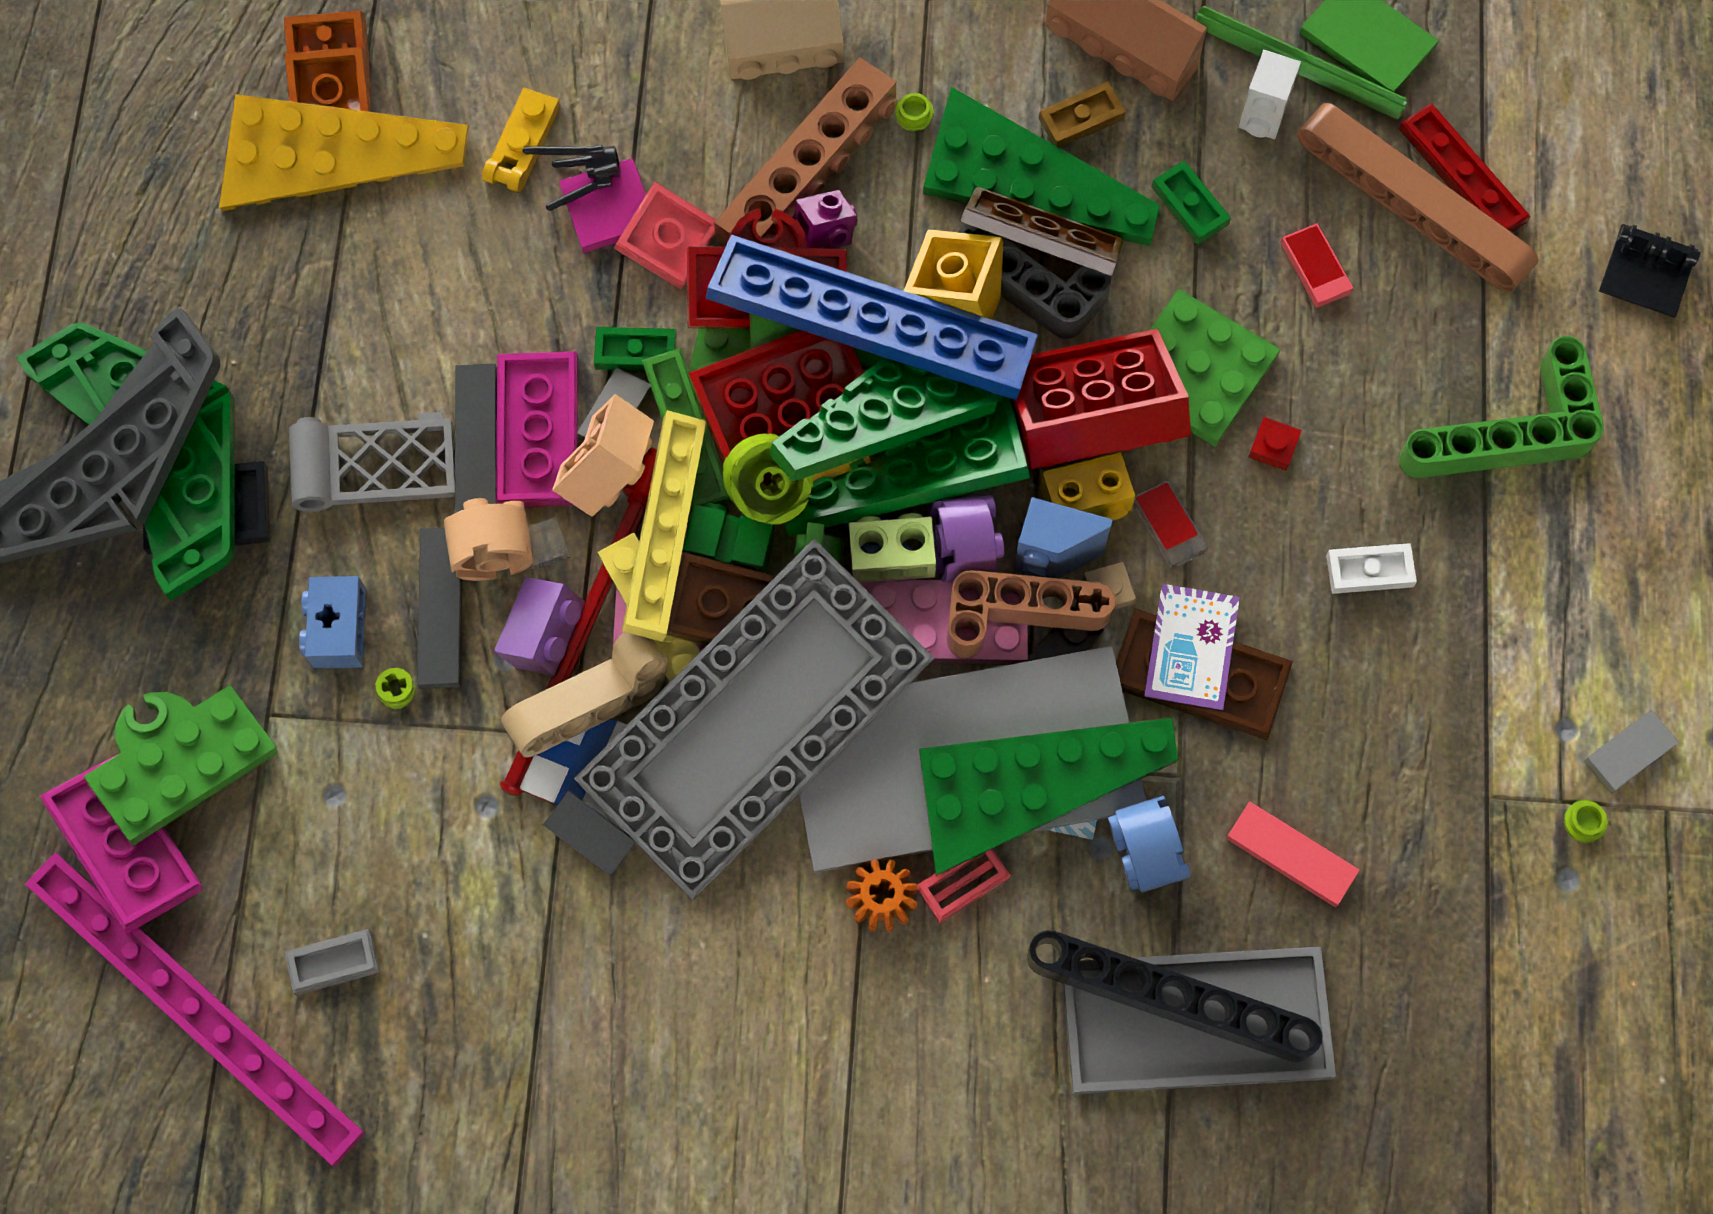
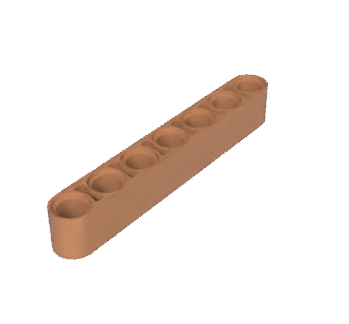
[1297,103,1539,293]

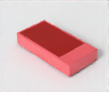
[1280,223,1354,309]

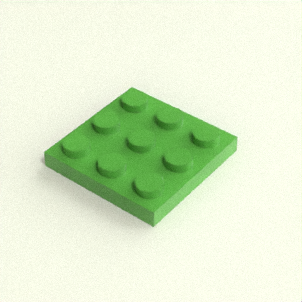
[1150,289,1280,447]

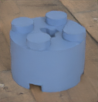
[1108,795,1191,893]

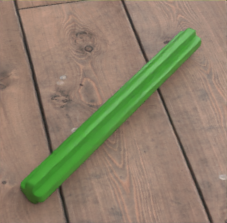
[1195,6,1408,119]

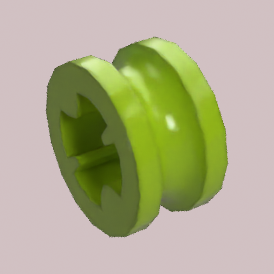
[375,668,415,709]

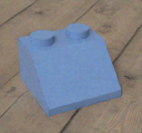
[1014,497,1113,578]

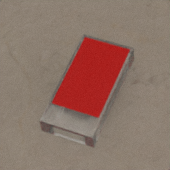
[1133,480,1208,570]

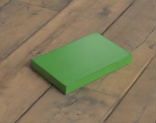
[1299,0,1439,93]

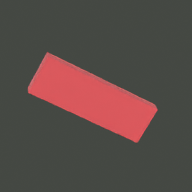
[1226,801,1359,908]

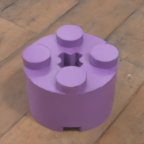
[928,494,1004,582]

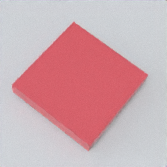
[614,181,716,290]

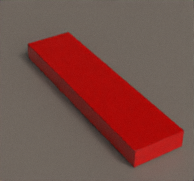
[1399,103,1531,233]

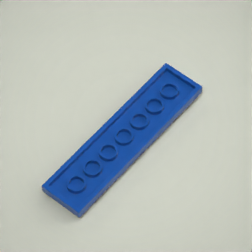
[706,235,1038,400]

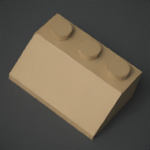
[720,0,844,80]

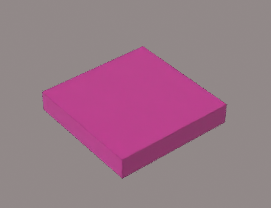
[559,158,646,253]

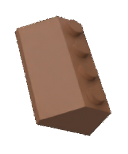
[1045,0,1207,101]

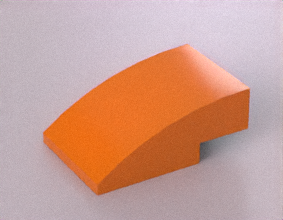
[284,10,371,112]

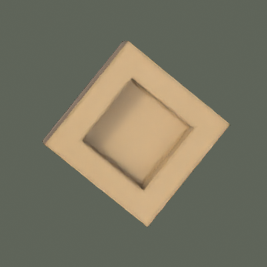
[1083,562,1136,612]

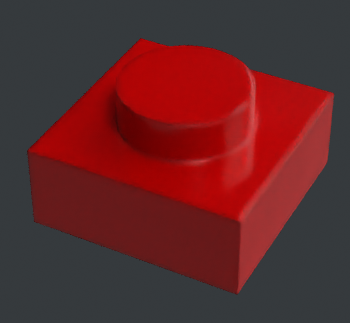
[1248,417,1302,471]

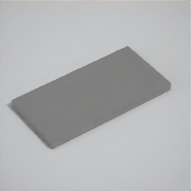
[1063,947,1336,1095]

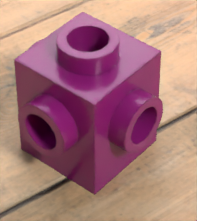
[794,190,858,249]

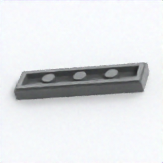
[455,363,497,513]
[417,528,462,689]

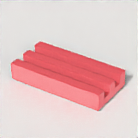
[917,849,1011,924]

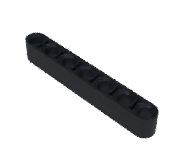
[1027,930,1323,1062]

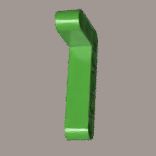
[1399,336,1604,478]

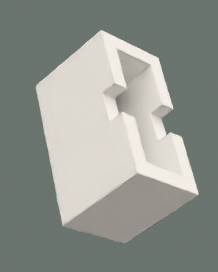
[1238,50,1301,140]

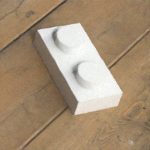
[1326,543,1417,594]

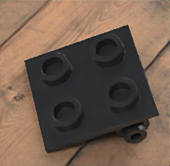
[1599,224,1701,318]

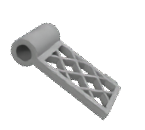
[289,412,455,512]

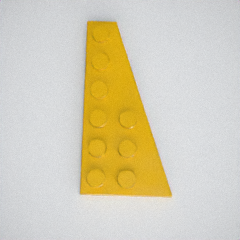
[219,94,469,211]

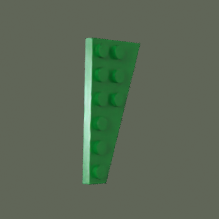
[923,87,1160,246]
[770,359,998,482]
[785,394,1030,537]

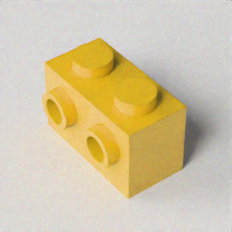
[1040,452,1135,520]

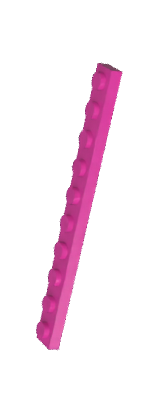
[25,852,366,1167]

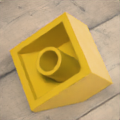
[904,230,1003,319]

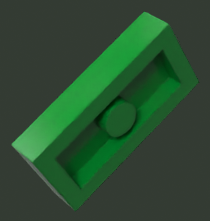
[1151,160,1231,245]
[594,327,677,371]

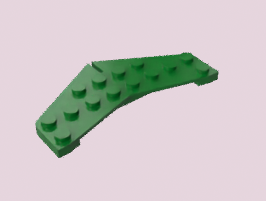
[16,323,235,601]

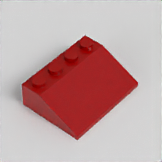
[1010,328,1191,469]
[688,330,864,484]

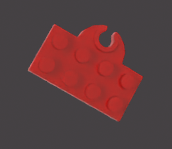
[687,208,847,329]

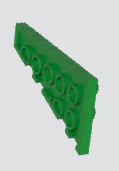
[919,718,1178,877]

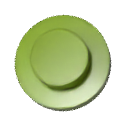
[895,93,934,131]
[1564,800,1608,843]

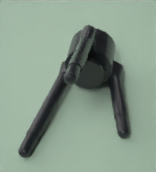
[522,144,621,211]

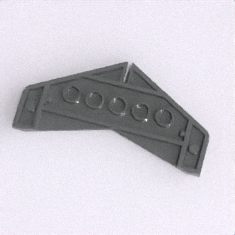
[0,306,220,564]

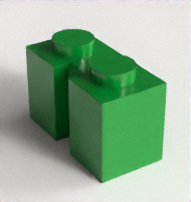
[682,503,775,573]

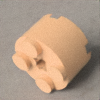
[444,498,534,581]

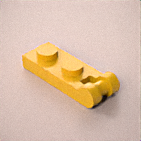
[482,87,561,193]

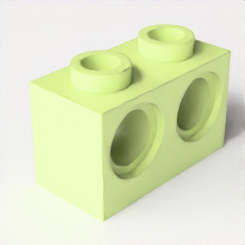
[849,513,936,583]

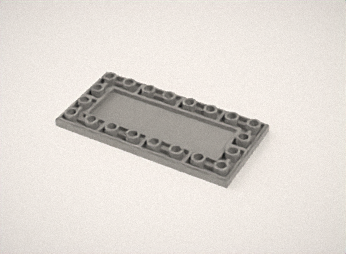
[574,539,935,900]
[799,646,1146,873]

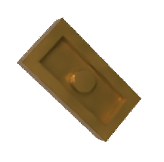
[1038,81,1126,148]

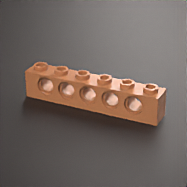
[714,57,898,247]

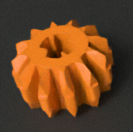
[846,859,918,933]

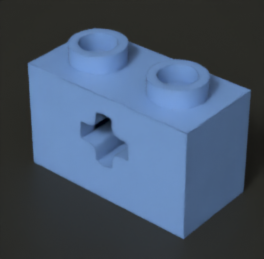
[299,576,367,668]

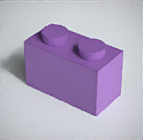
[494,577,585,676]

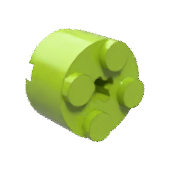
[723,434,814,524]

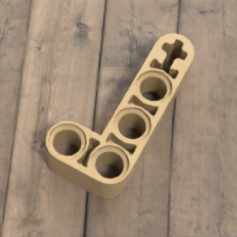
[501,632,668,757]

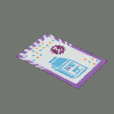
[1144,584,1240,710]

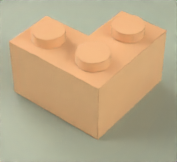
[552,394,654,517]

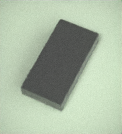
[543,791,636,876]

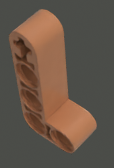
[947,570,1116,658]

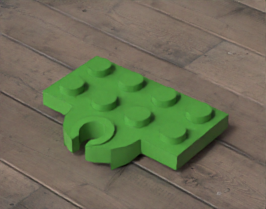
[84,685,278,846]

